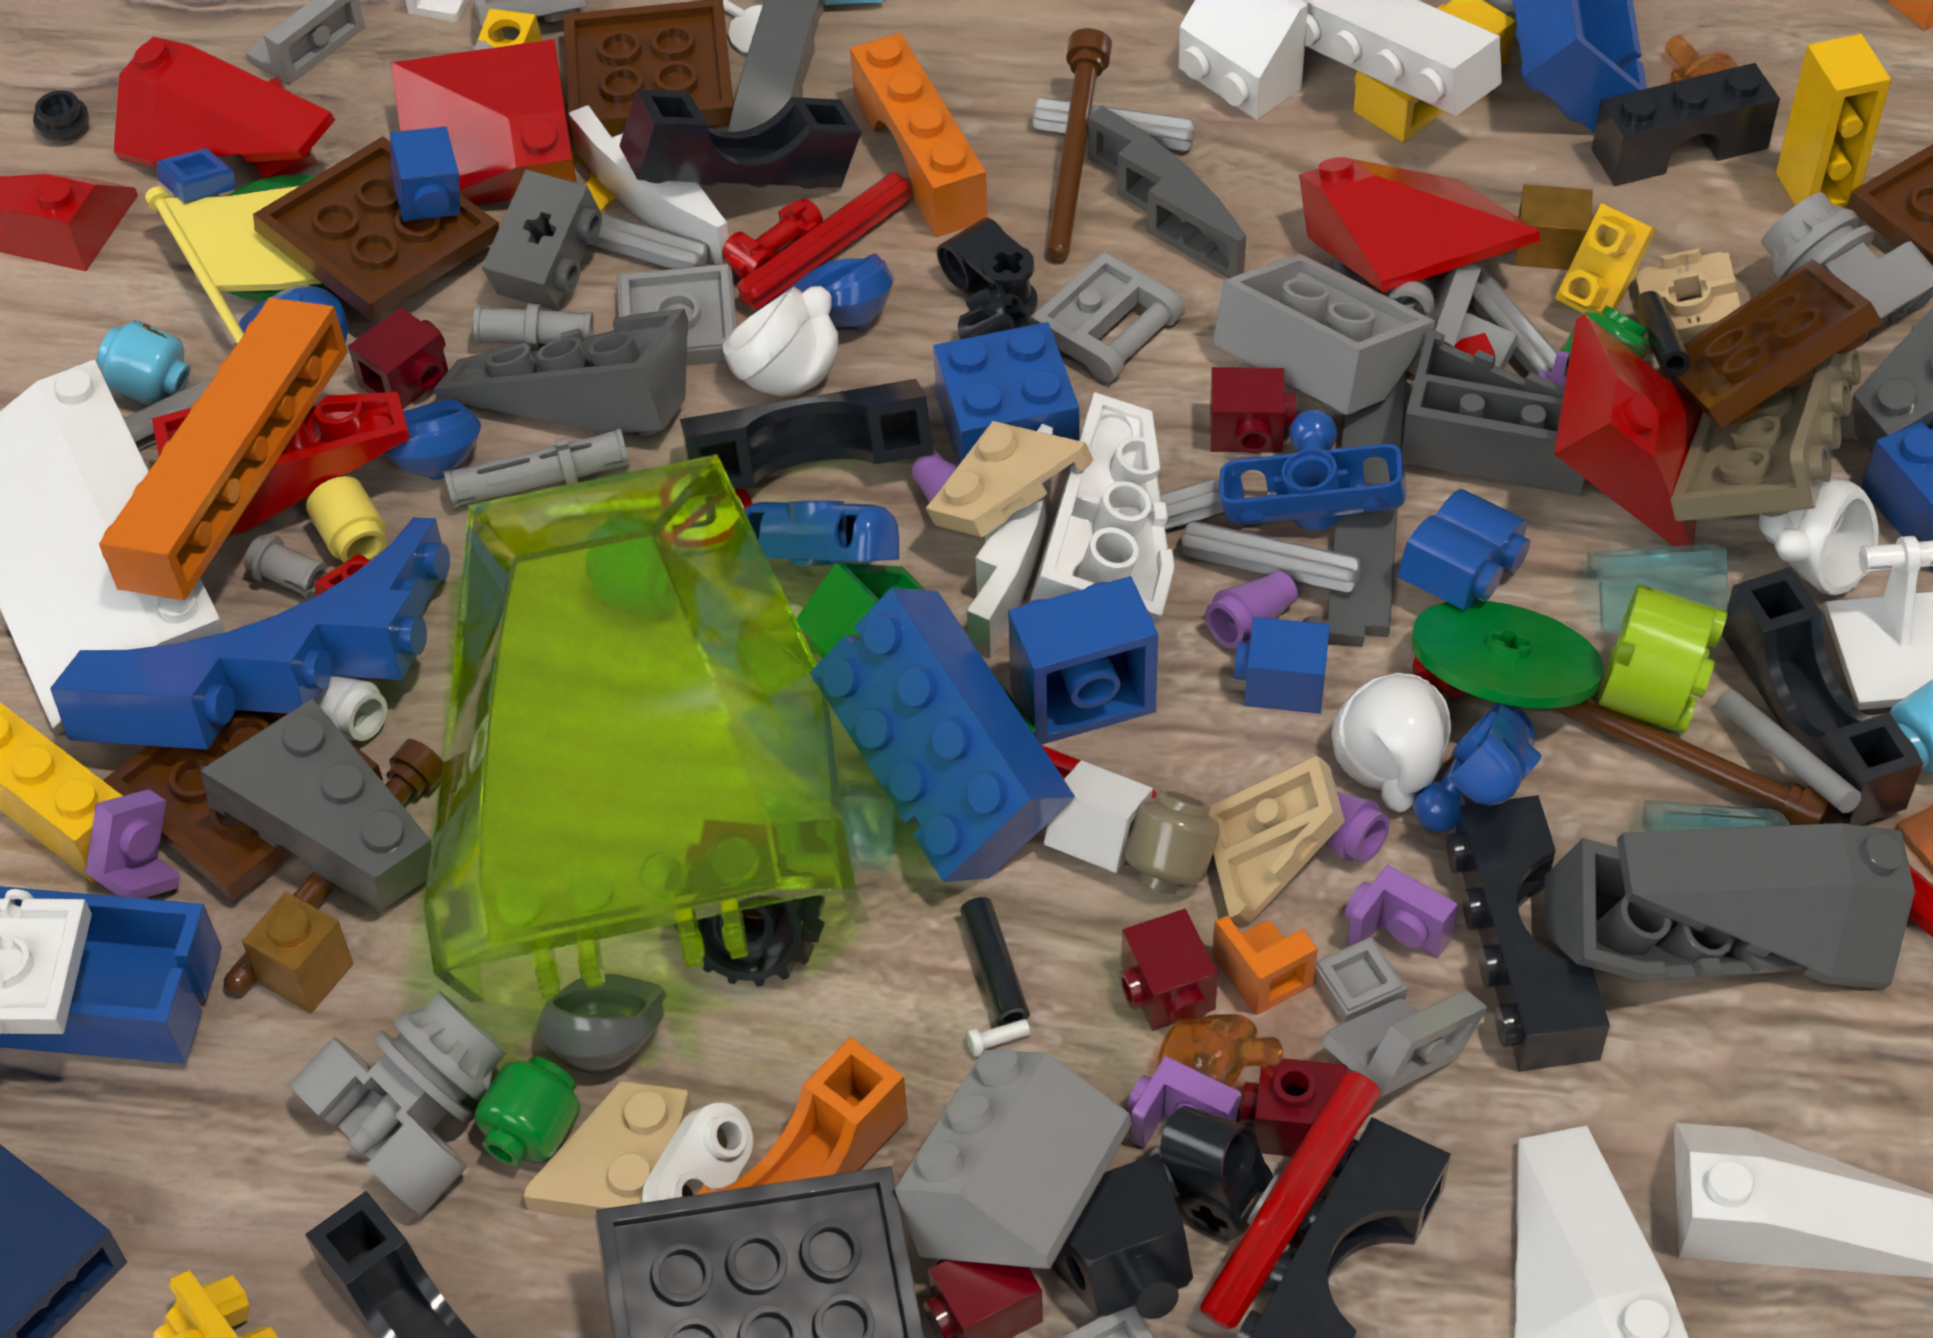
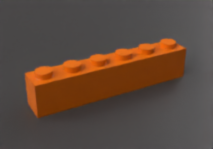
[99,297,348,601]

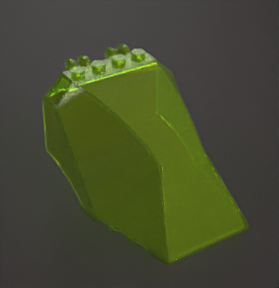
[423,455,870,1003]

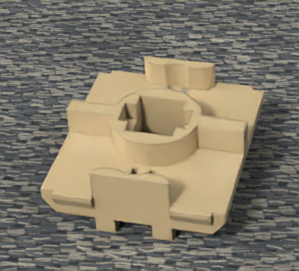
[1636,248,1740,350]

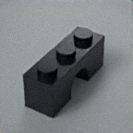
[1591,63,1780,187]

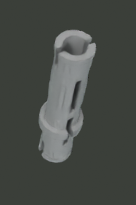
[444,428,630,509]

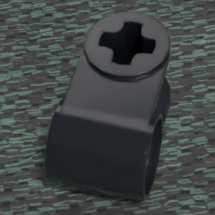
[937,217,1038,316]
[1160,1105,1273,1240]

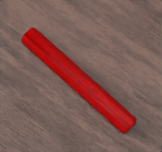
[737,172,912,310]
[1200,1070,1381,1330]

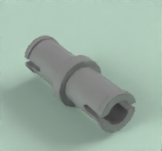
[473,304,594,350]

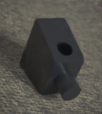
[1051,1153,1193,1319]

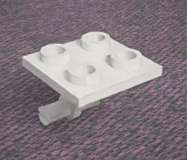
[1823,536,1933,710]

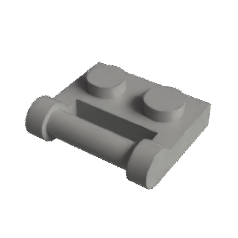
[1031,251,1185,383]

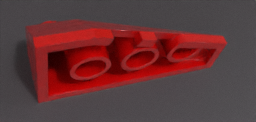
[114,36,336,169]
[0,174,138,271]
[152,392,410,537]

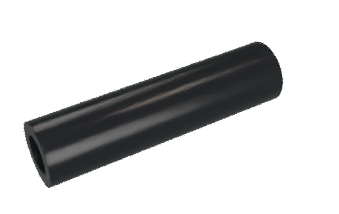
[1633,291,1691,377]
[960,897,1030,1026]

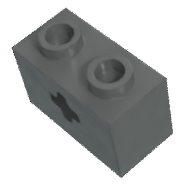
[481,170,602,311]

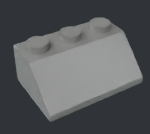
[1213,253,1435,415]
[894,1049,1132,1269]

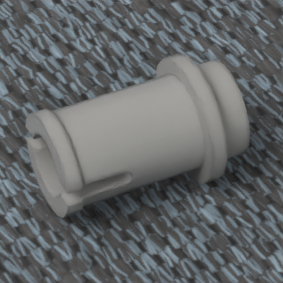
[244,535,328,599]

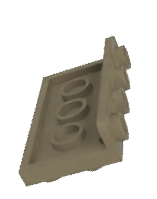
[1670,348,1861,522]

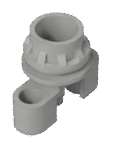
[1761,192,1933,329]
[290,991,507,1215]

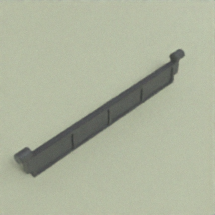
[1302,259,1406,647]

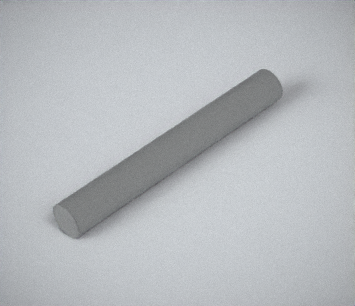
[1717,689,1861,813]

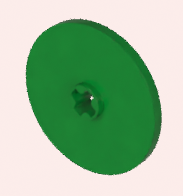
[1410,600,1604,709]

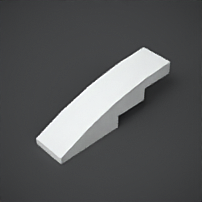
[568,105,729,265]
[967,424,1053,659]

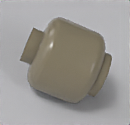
[1123,790,1220,894]

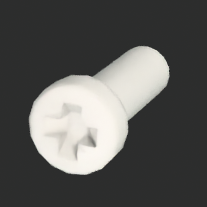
[966,1019,1031,1057]

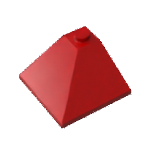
[391,39,577,205]
[1299,157,1541,292]
[1554,314,1703,554]

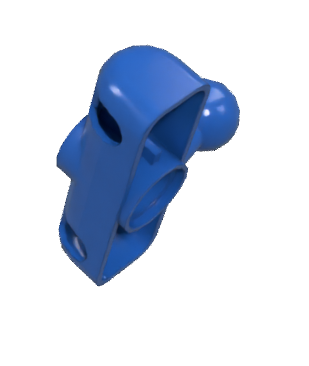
[1219,409,1407,531]
[736,501,899,566]
[1413,703,1542,833]

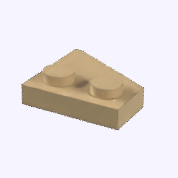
[926,421,1094,538]
[1208,755,1345,927]
[523,1081,691,1219]

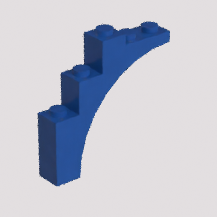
[50,517,450,749]

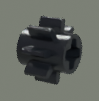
[958,287,1031,339]

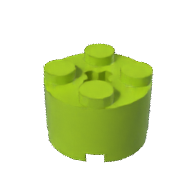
[1597,584,1728,734]

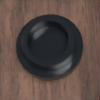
[33,90,90,141]

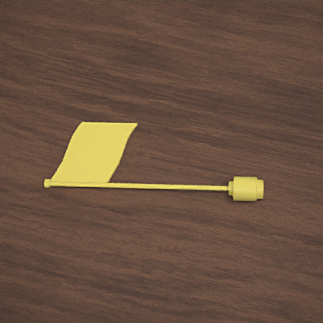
[145,186,387,563]

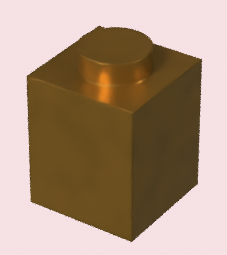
[1514,184,1595,270]
[242,891,354,1014]

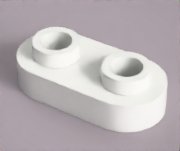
[642,1103,753,1203]

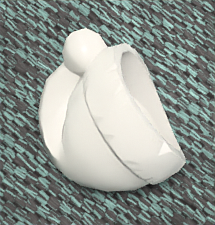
[722,286,838,397]
[1758,478,1879,595]
[1332,673,1451,813]

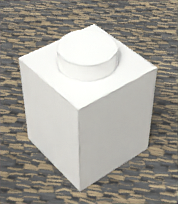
[1044,760,1153,873]

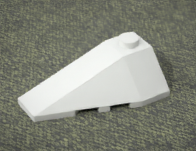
[1029,392,1175,624]
[1674,1123,1933,1278]
[1514,1125,1689,1338]

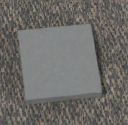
[617,264,737,366]

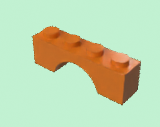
[850,32,988,237]
[695,1037,908,1195]

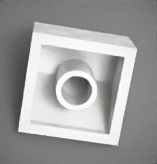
[1178,0,1308,120]

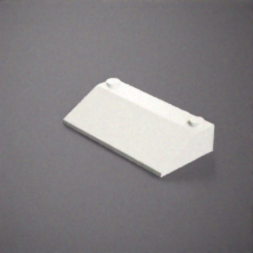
[0,359,225,735]

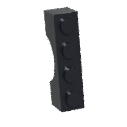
[619,89,862,189]
[680,379,934,496]
[1722,567,1924,825]
[1446,795,1610,1072]
[1237,1117,1451,1338]
[305,1191,477,1338]

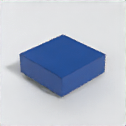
[156,148,235,203]

